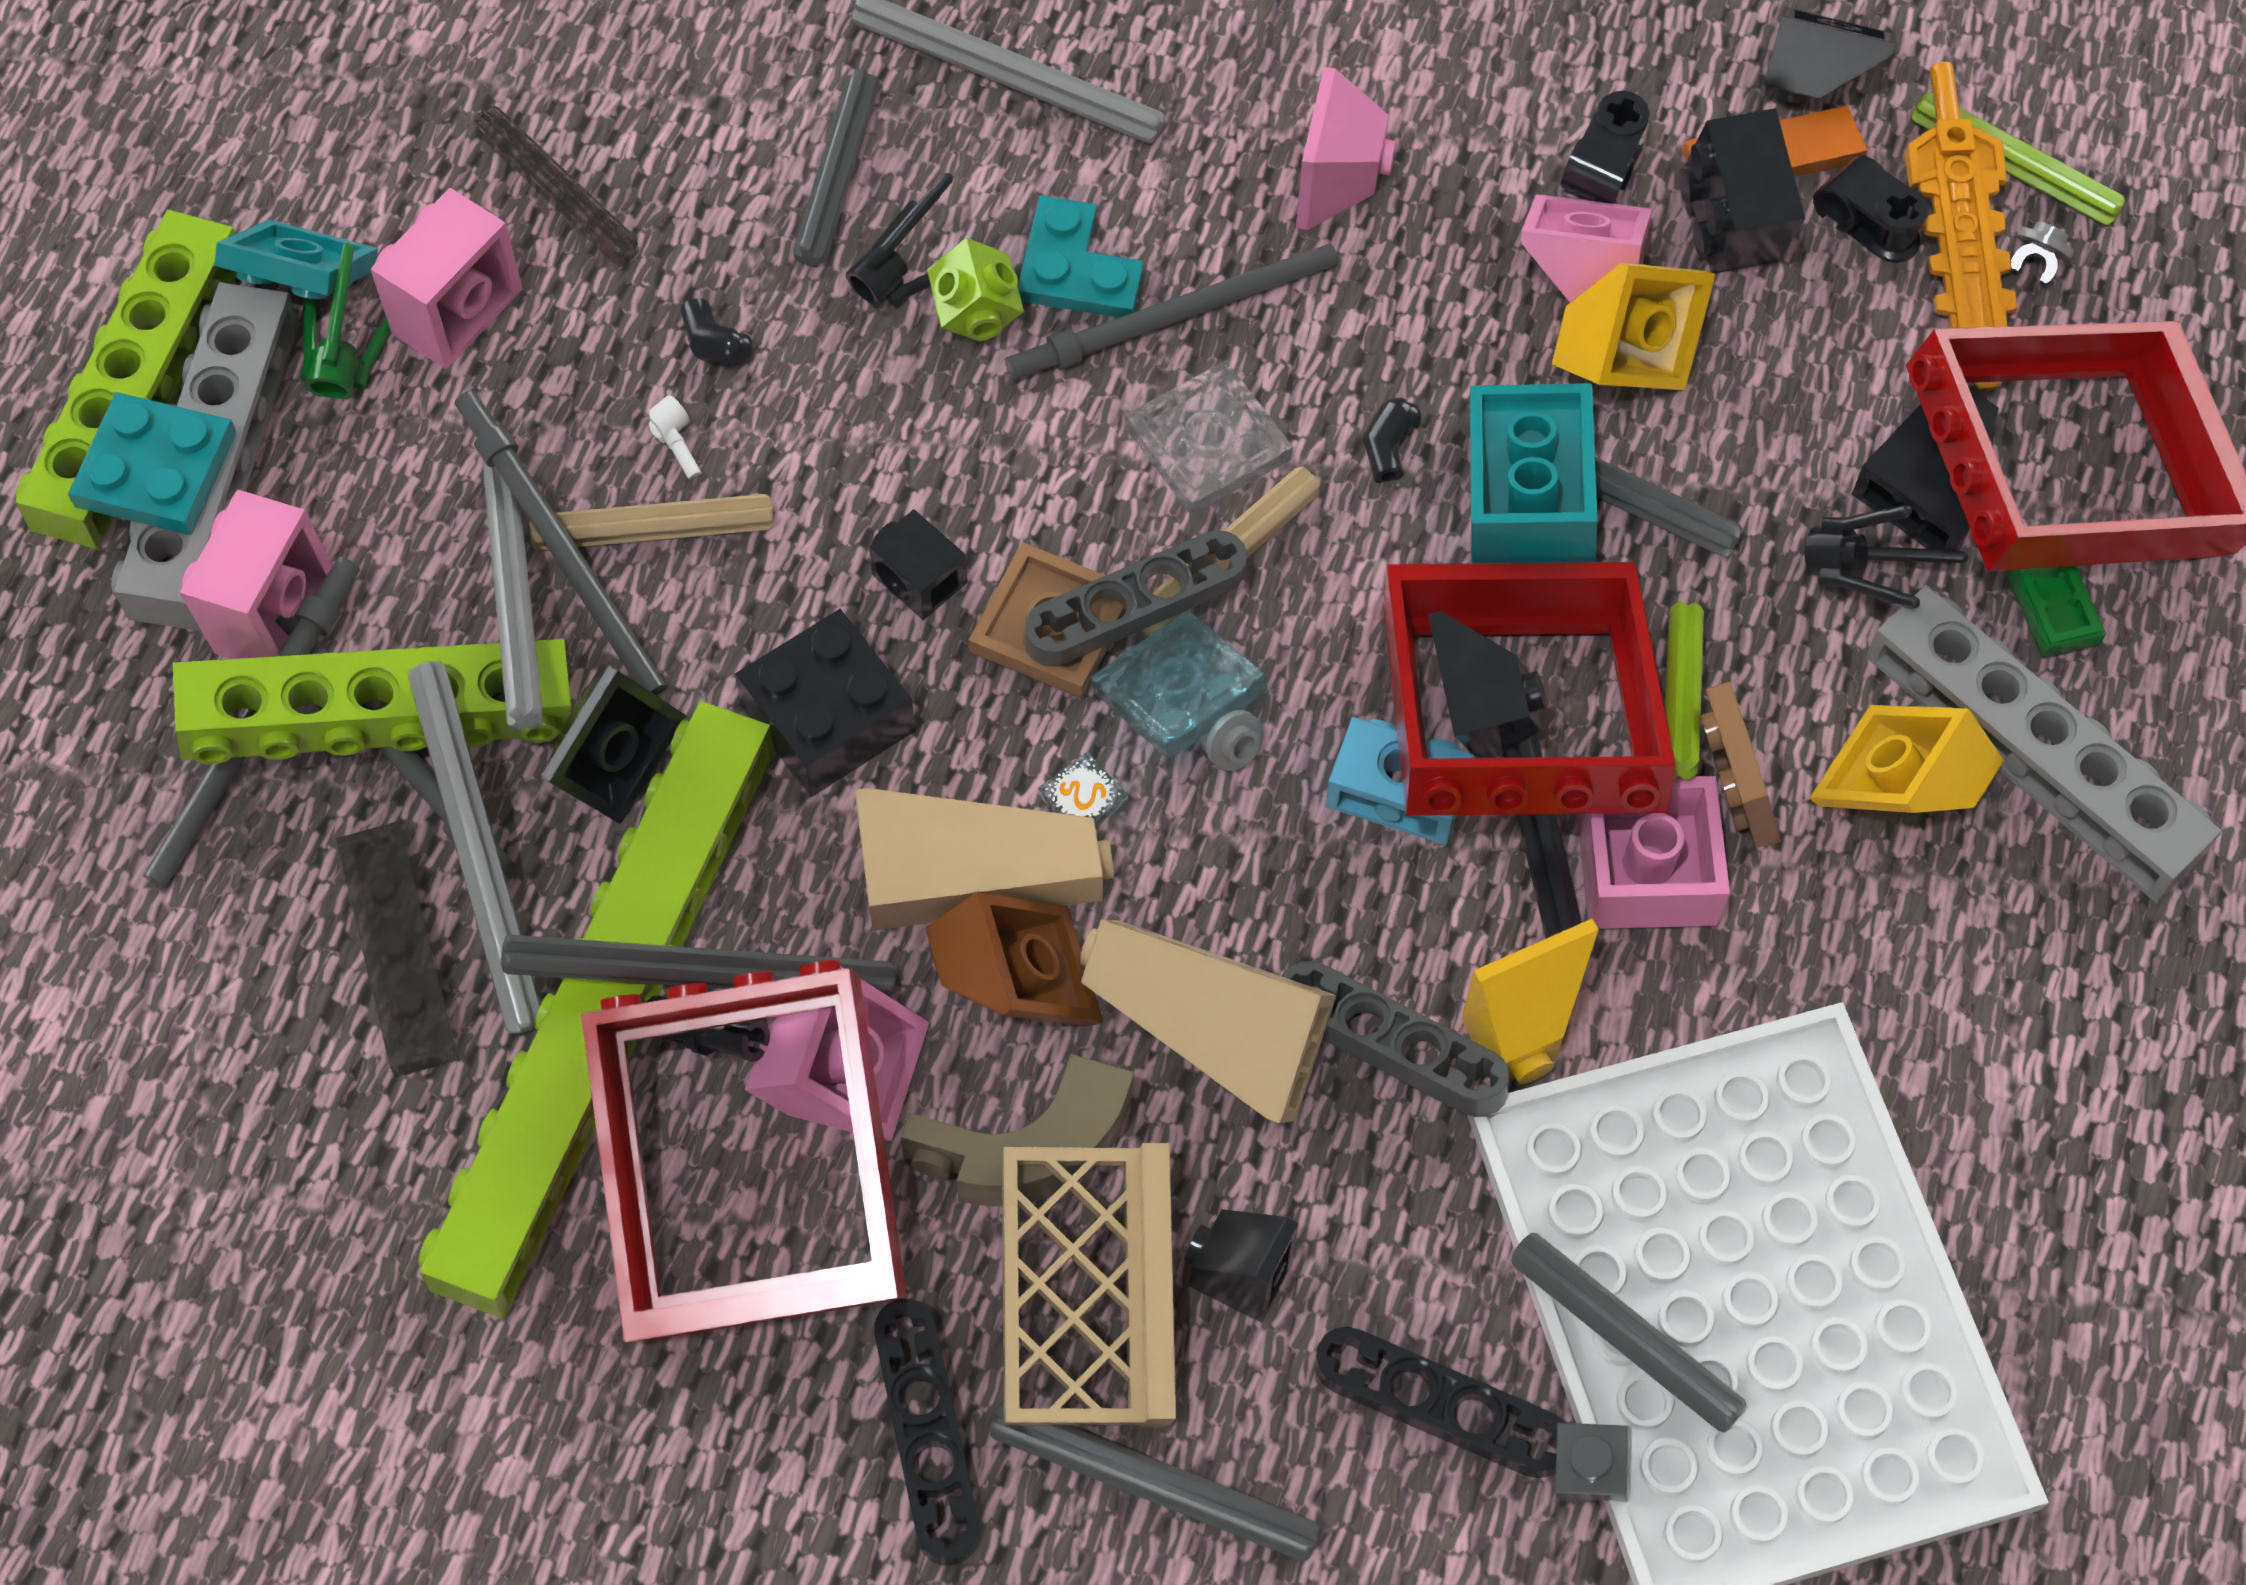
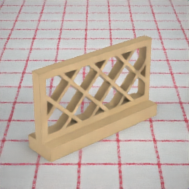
[1002,1143,1176,1428]

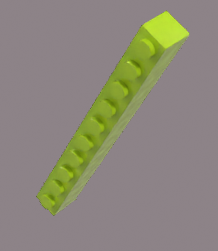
[418,701,775,1319]

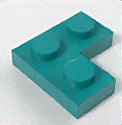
[1018,195,1144,318]

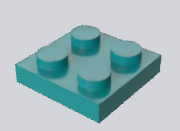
[214,219,378,299]
[68,392,237,535]

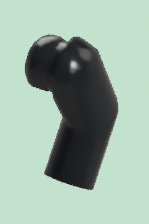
[681,298,754,367]

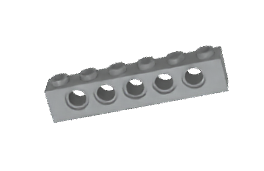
[111,282,300,631]
[1866,585,2222,903]

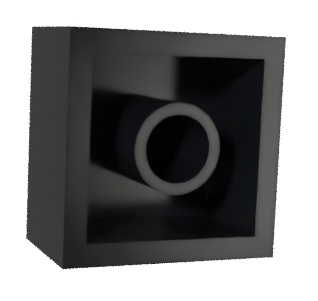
[1679,108,1805,273]
[735,608,915,797]

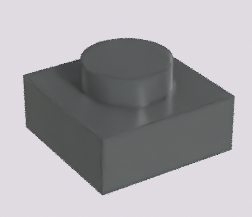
[1555,1423,1629,1502]

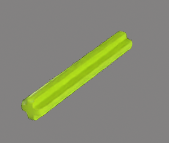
[1911,92,2125,226]
[1665,601,1704,781]

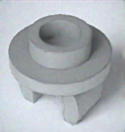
[2011,221,2075,286]
[1194,704,1264,771]

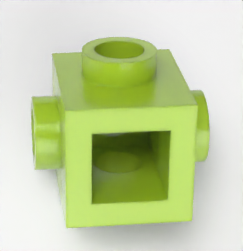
[927,237,1024,342]

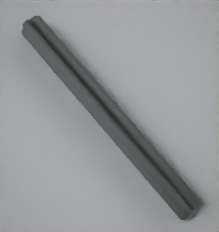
[501,935,896,997]

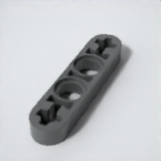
[1023,530,1247,666]
[1282,961,1509,1117]

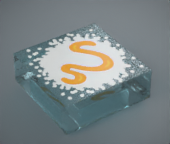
[1038,752,1128,828]

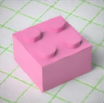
[370,188,523,369]
[179,489,332,659]
[1577,776,1730,929]

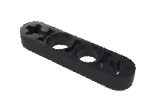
[874,1299,980,1566]
[1314,1326,1564,1479]

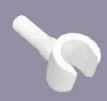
[649,396,702,480]

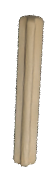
[1142,467,1320,638]
[529,494,773,551]

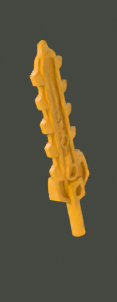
[1904,62,2017,391]

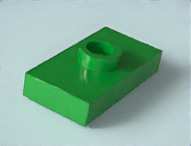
[2005,566,2106,658]

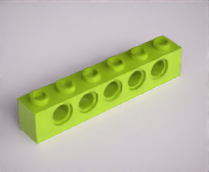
[15,209,236,550]
[173,639,571,764]

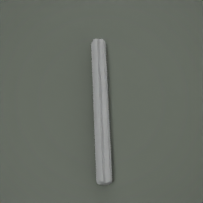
[852,0,1165,144]
[483,464,543,731]
[408,661,541,1034]

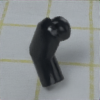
[1363,398,1421,483]

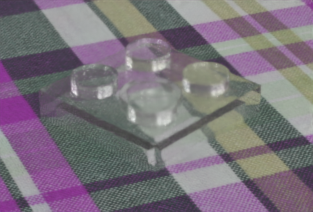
[1125,360,1293,515]

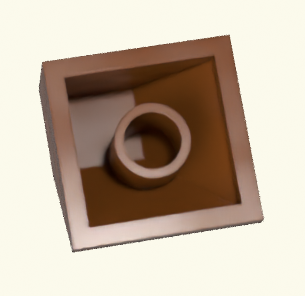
[925,891,1103,1026]

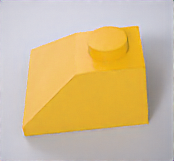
[1552,263,1716,390]
[1810,705,2004,813]
[1461,919,1599,1085]

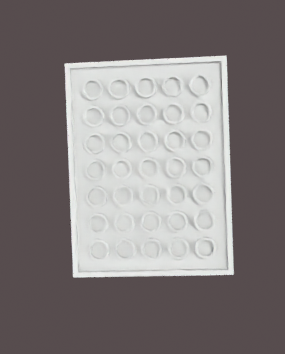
[1467,1002,2049,1585]

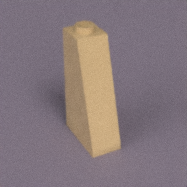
[855,788,1114,931]
[1080,919,1336,1124]

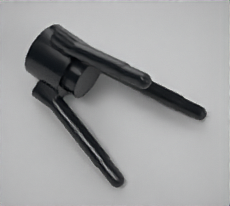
[846,173,953,308]
[1805,505,1969,609]

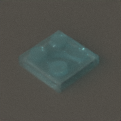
[1090,610,1268,760]

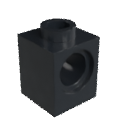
[869,509,968,621]

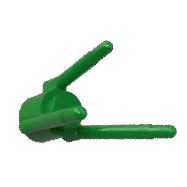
[300,243,391,400]

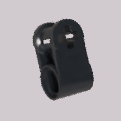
[1561,90,1650,204]
[1813,155,1929,263]

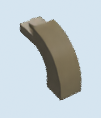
[901,1054,1134,1207]

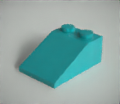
[1470,383,1597,563]

